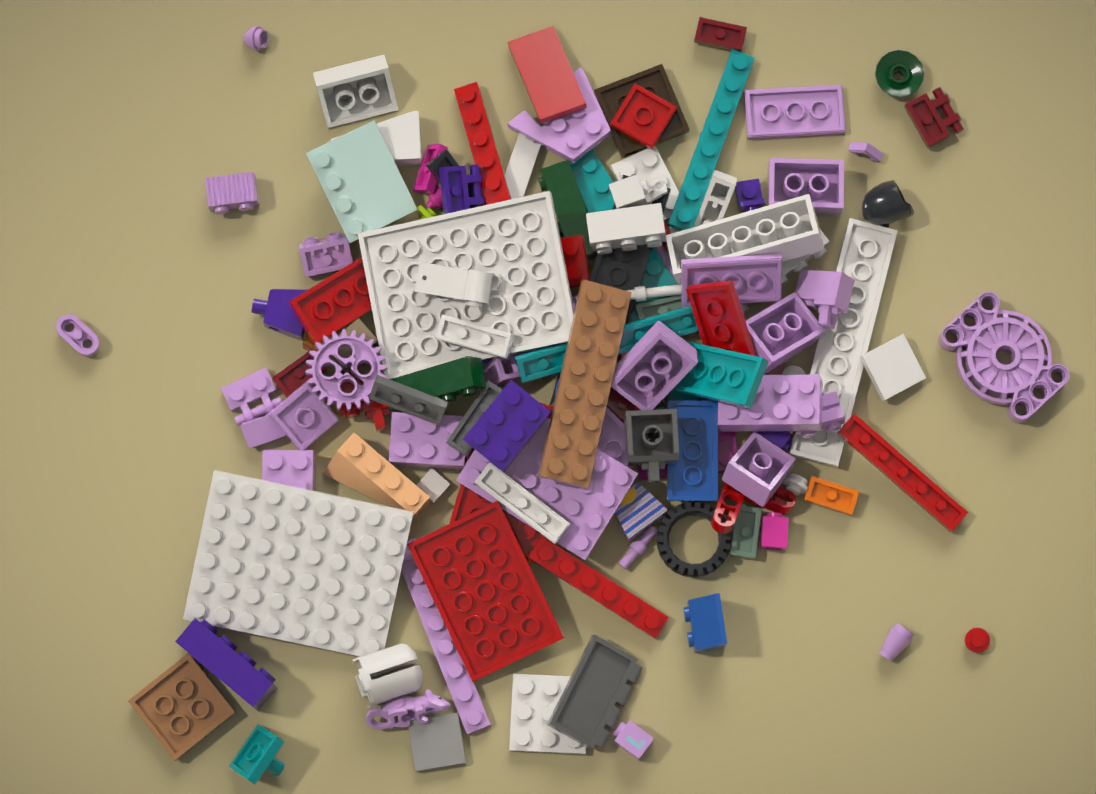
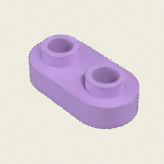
[56,314,100,357]

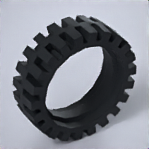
[656,501,731,578]

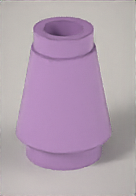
[879,623,914,661]

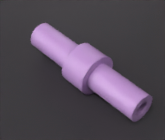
[618,525,658,569]

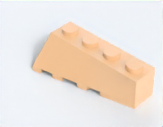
[323,433,431,520]

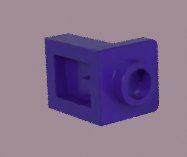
[735,178,765,213]

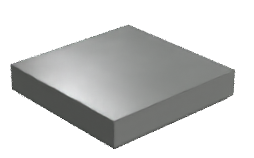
[408,712,466,772]

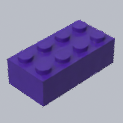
[175,618,277,711]

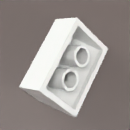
[313,55,398,128]

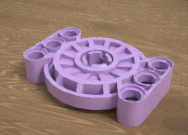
[938,292,1070,424]

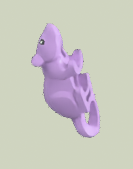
[366,689,450,730]

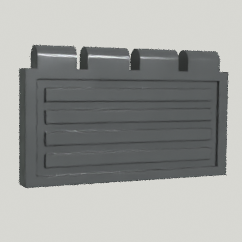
[547,634,643,749]

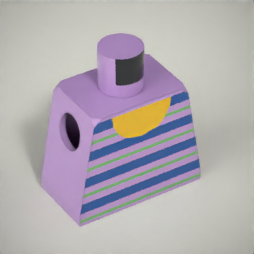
[614,483,668,542]

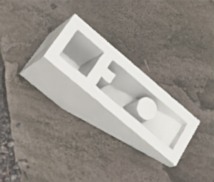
[693,170,737,227]

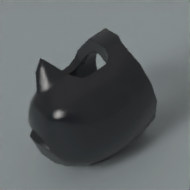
[862,180,914,228]

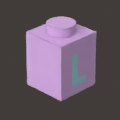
[613,720,654,760]

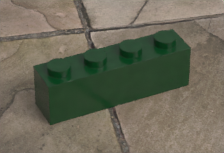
[537,160,598,260]
[389,356,486,413]

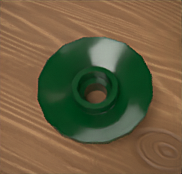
[875,50,924,98]

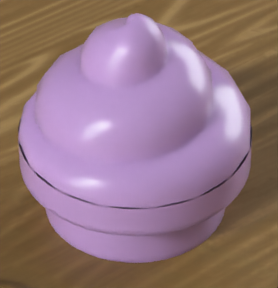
[242,26,269,51]

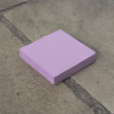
[269,381,339,450]

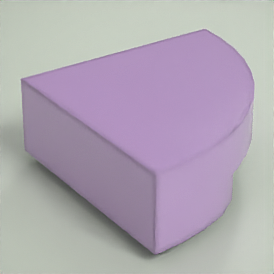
[848,142,884,162]

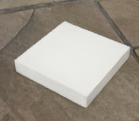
[859,334,926,401]

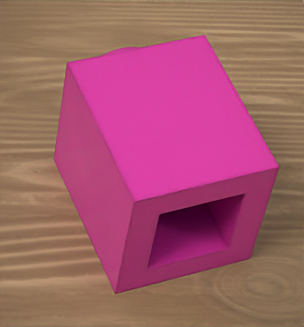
[760,512,789,551]

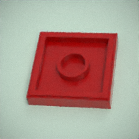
[610,83,677,150]

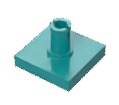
[229,724,285,785]

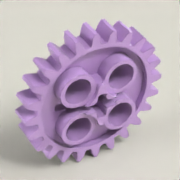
[305,329,387,411]

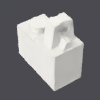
[609,174,668,209]

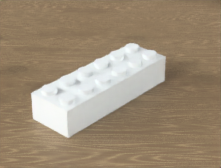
[666,194,825,285]

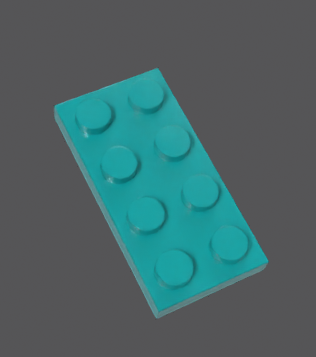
[673,342,769,409]

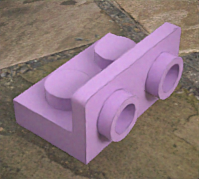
[299,232,353,277]

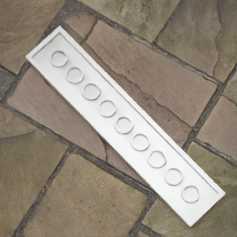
[789,218,898,468]

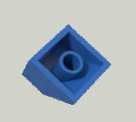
[683,593,727,653]

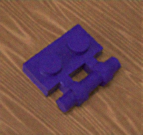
[439,165,485,214]

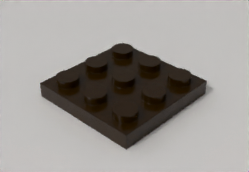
[594,64,690,158]

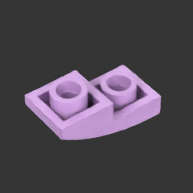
[240,413,286,448]

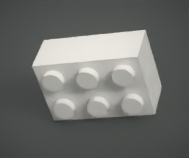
[586,203,667,254]

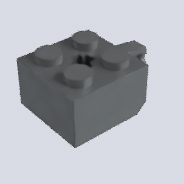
[624,409,679,483]

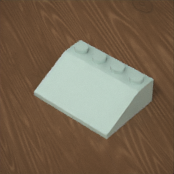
[306,120,417,243]

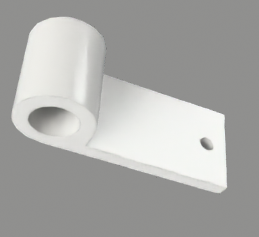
[414,262,493,308]

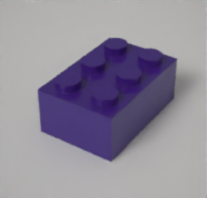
[463,380,552,472]

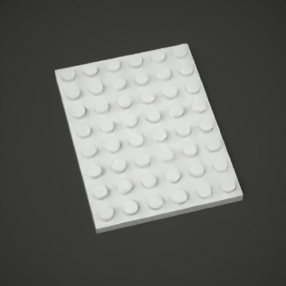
[358,191,574,379]
[183,470,413,657]

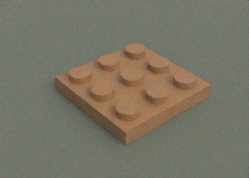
[128,653,236,761]

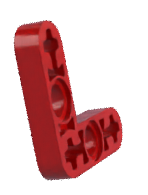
[711,482,796,534]

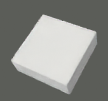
[416,468,451,504]

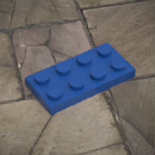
[667,400,718,502]

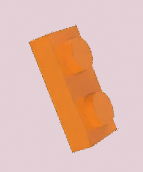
[803,476,860,516]

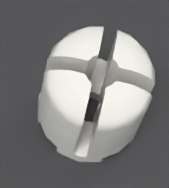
[352,644,423,708]

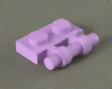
[221,368,282,426]

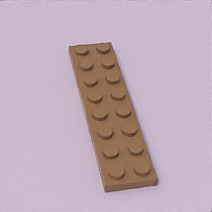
[538,280,632,489]

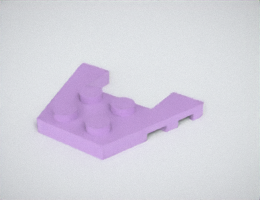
[508,67,611,164]

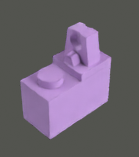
[795,270,855,329]

